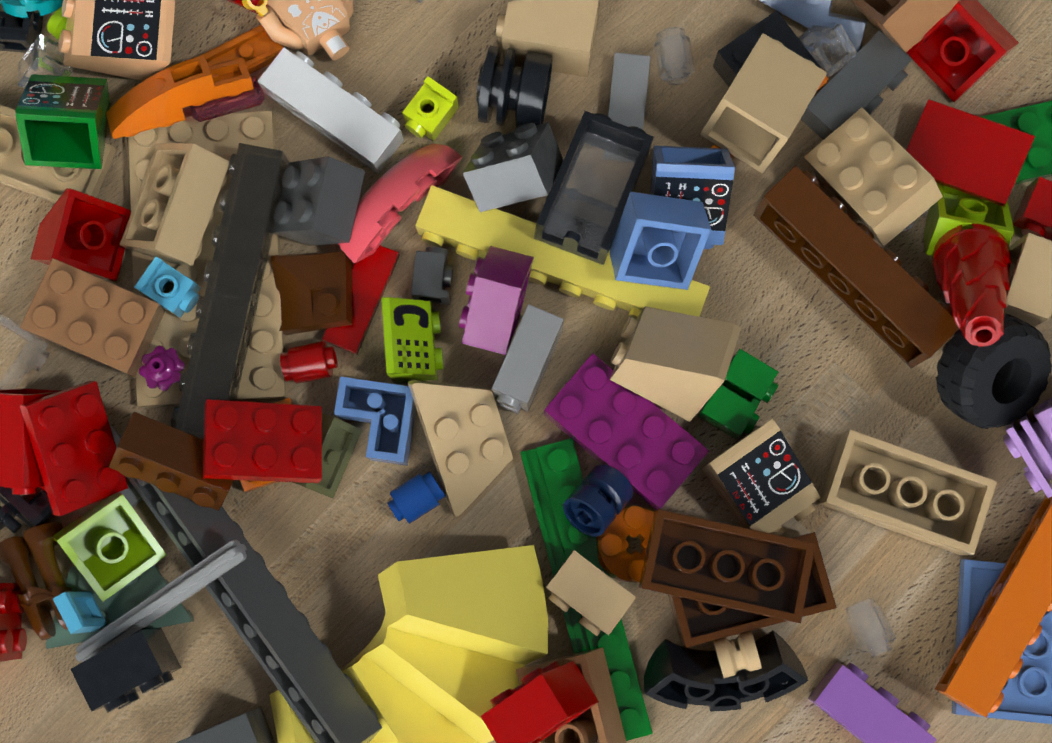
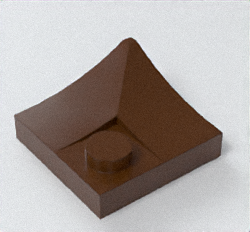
[271,251,353,335]

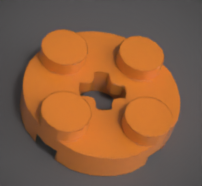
[596,506,654,583]

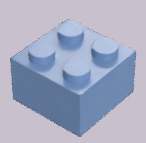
[609,192,711,290]

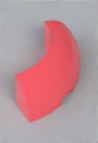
[339,143,462,263]

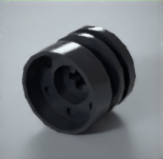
[476,45,553,128]

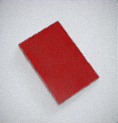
[906,99,1035,207]

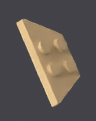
[408,380,513,517]

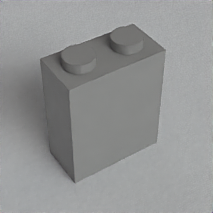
[492,304,564,414]

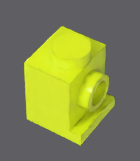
[402,76,459,142]

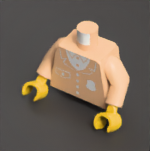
[242,0,354,61]

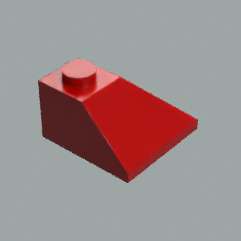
[30,188,131,281]

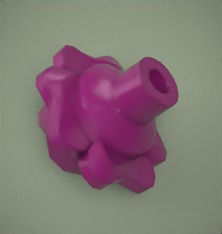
[139,345,185,391]

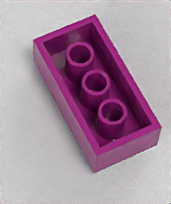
[544,353,709,510]

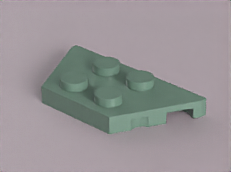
[46,564,194,649]

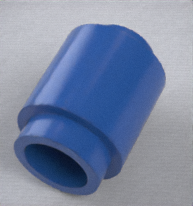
[387,471,446,524]

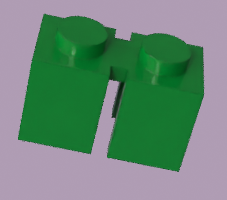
[698,349,779,439]

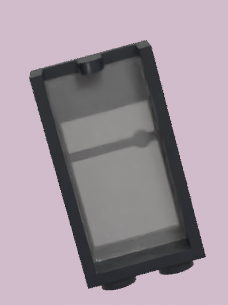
[534,111,654,265]

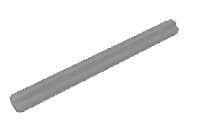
[75,539,247,662]

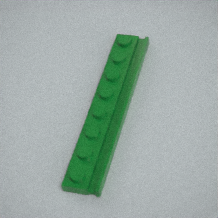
[520,438,653,741]

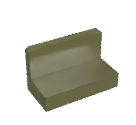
[293,413,362,498]

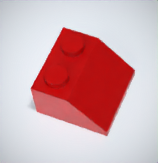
[906,0,1019,102]

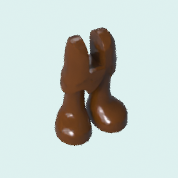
[0,522,72,640]

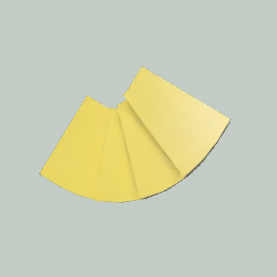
[269,545,548,743]

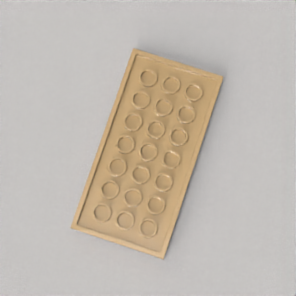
[129,111,287,408]

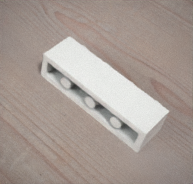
[258,47,404,174]

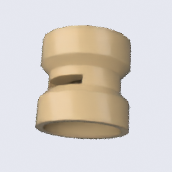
[713,631,762,678]

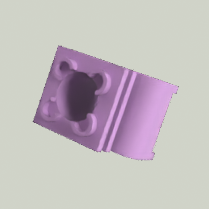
[1003,398,1052,498]

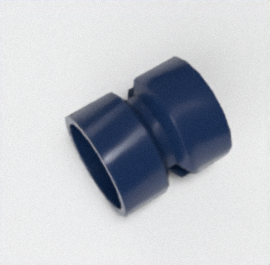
[563,464,633,537]

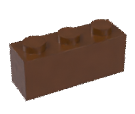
[109,412,233,511]

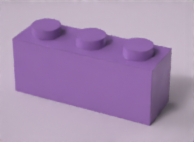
[808,662,937,743]

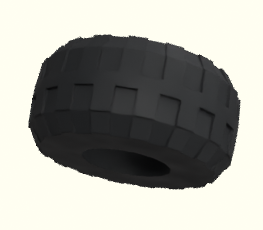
[936,314,1052,429]

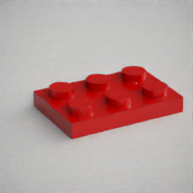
[20,381,128,516]
[203,399,322,483]

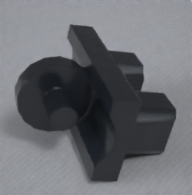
[0,487,53,533]

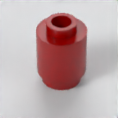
[280,340,338,384]

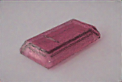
[190,76,264,122]

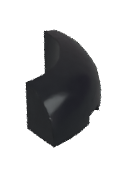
[644,630,809,712]

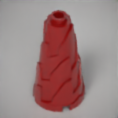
[932,223,1011,347]

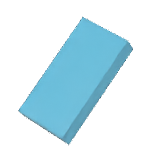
[53,591,106,634]

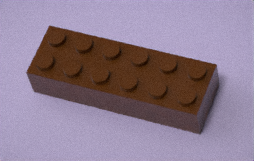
[753,165,959,368]

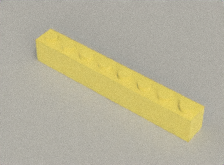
[415,185,710,319]

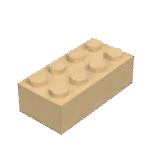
[818,430,997,556]

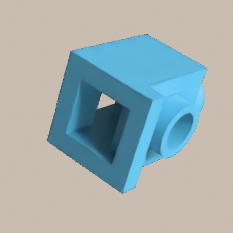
[134,256,201,318]

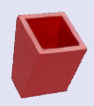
[0,388,62,495]

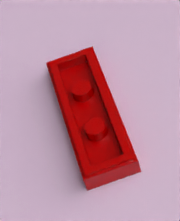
[322,245,400,355]

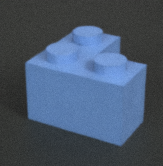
[334,377,416,466]

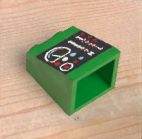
[15,74,110,169]

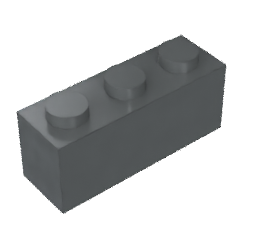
[801,30,912,140]

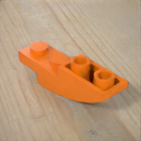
[106,55,254,139]

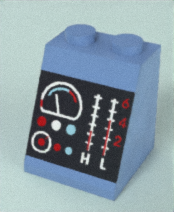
[650,146,735,249]

